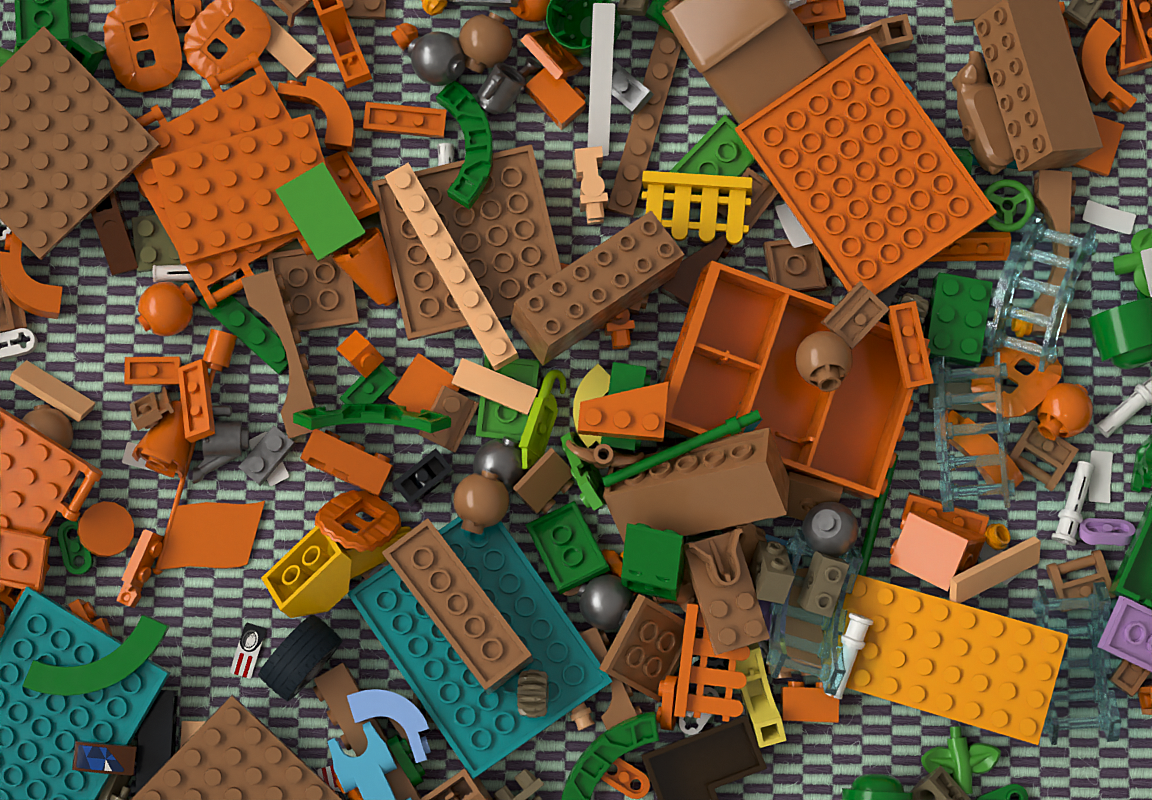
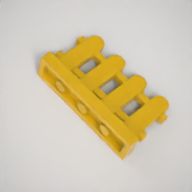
[641,171,753,245]

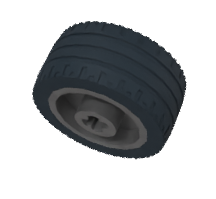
[258,614,342,702]

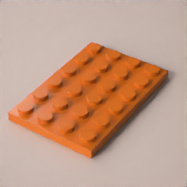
[151,114,326,266]

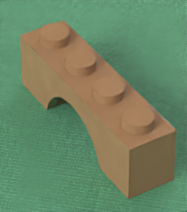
[580,627,643,730]

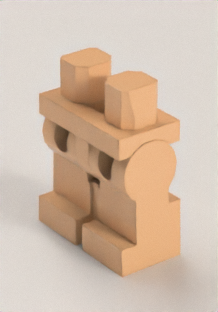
[574,146,608,225]

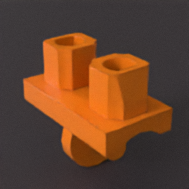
[604,309,635,350]

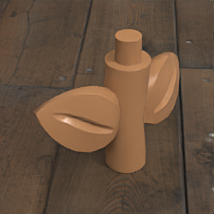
[566,439,644,469]

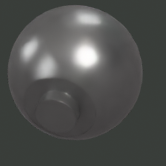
[408,31,465,86]
[473,436,528,492]
[802,502,859,557]
[577,574,634,630]

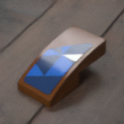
[72,741,136,775]

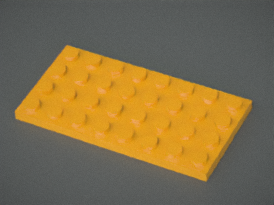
[818,572,1069,745]

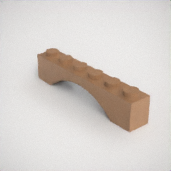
[814,14,914,63]
[1029,170,1076,337]
[241,270,322,439]

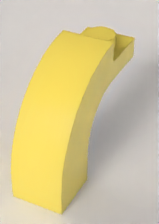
[573,364,611,448]
[735,642,787,748]

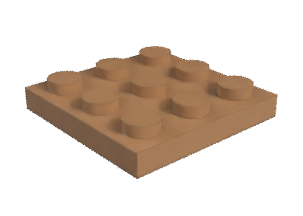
[267,248,360,332]
[599,594,698,702]

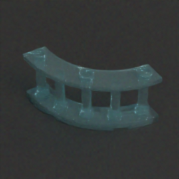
[981,211,1098,372]
[933,352,1016,512]
[766,529,863,696]
[1032,582,1122,745]

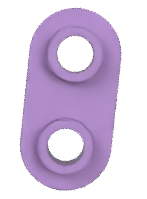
[1078,518,1136,546]

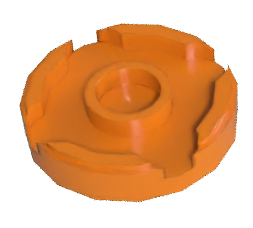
[77,501,134,557]

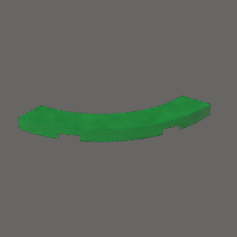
[436,81,494,210]
[293,404,451,433]
[22,615,170,696]
[561,711,659,800]

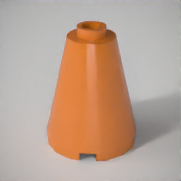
[332,227,398,306]
[132,398,191,478]

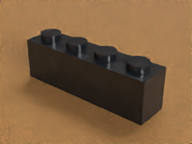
[131,690,178,797]

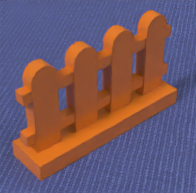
[674,602,750,722]

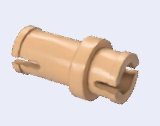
[570,702,595,731]

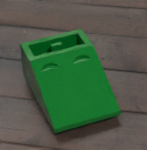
[621,523,685,601]

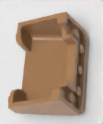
[662,0,790,73]
[702,8,829,125]

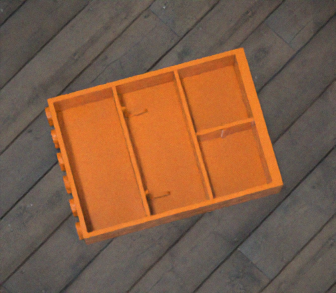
[663,261,930,500]

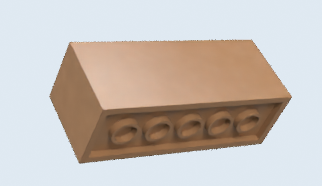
[974,0,1103,172]
[510,211,685,366]
[603,428,790,545]
[382,518,533,695]

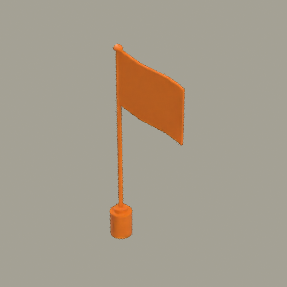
[152,329,265,575]

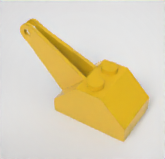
[261,526,412,618]

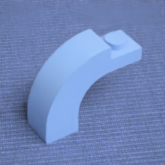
[347,689,431,763]

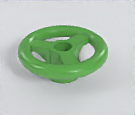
[983,179,1035,232]

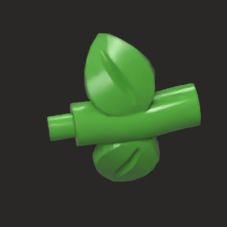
[1113,228,1152,297]
[921,726,1001,794]

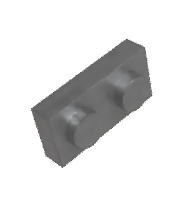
[611,61,654,115]
[238,426,296,486]

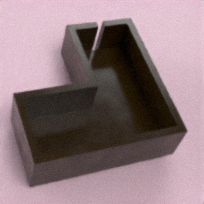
[640,715,767,800]

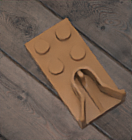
[684,528,770,655]

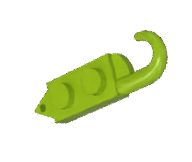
[519,369,566,469]

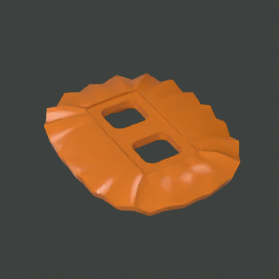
[103,0,182,92]
[182,0,271,85]
[971,338,1062,418]
[315,490,401,552]

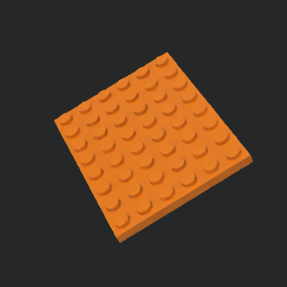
[734,36,997,296]

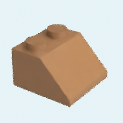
[513,448,575,515]

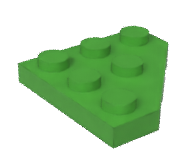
[560,431,608,511]

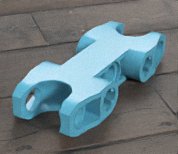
[327,721,412,800]

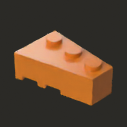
[1118,0,1152,77]
[578,381,669,442]
[300,429,394,497]

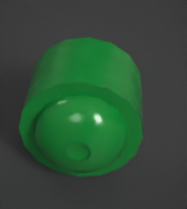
[546,0,621,58]
[1087,297,1152,370]
[841,774,913,800]

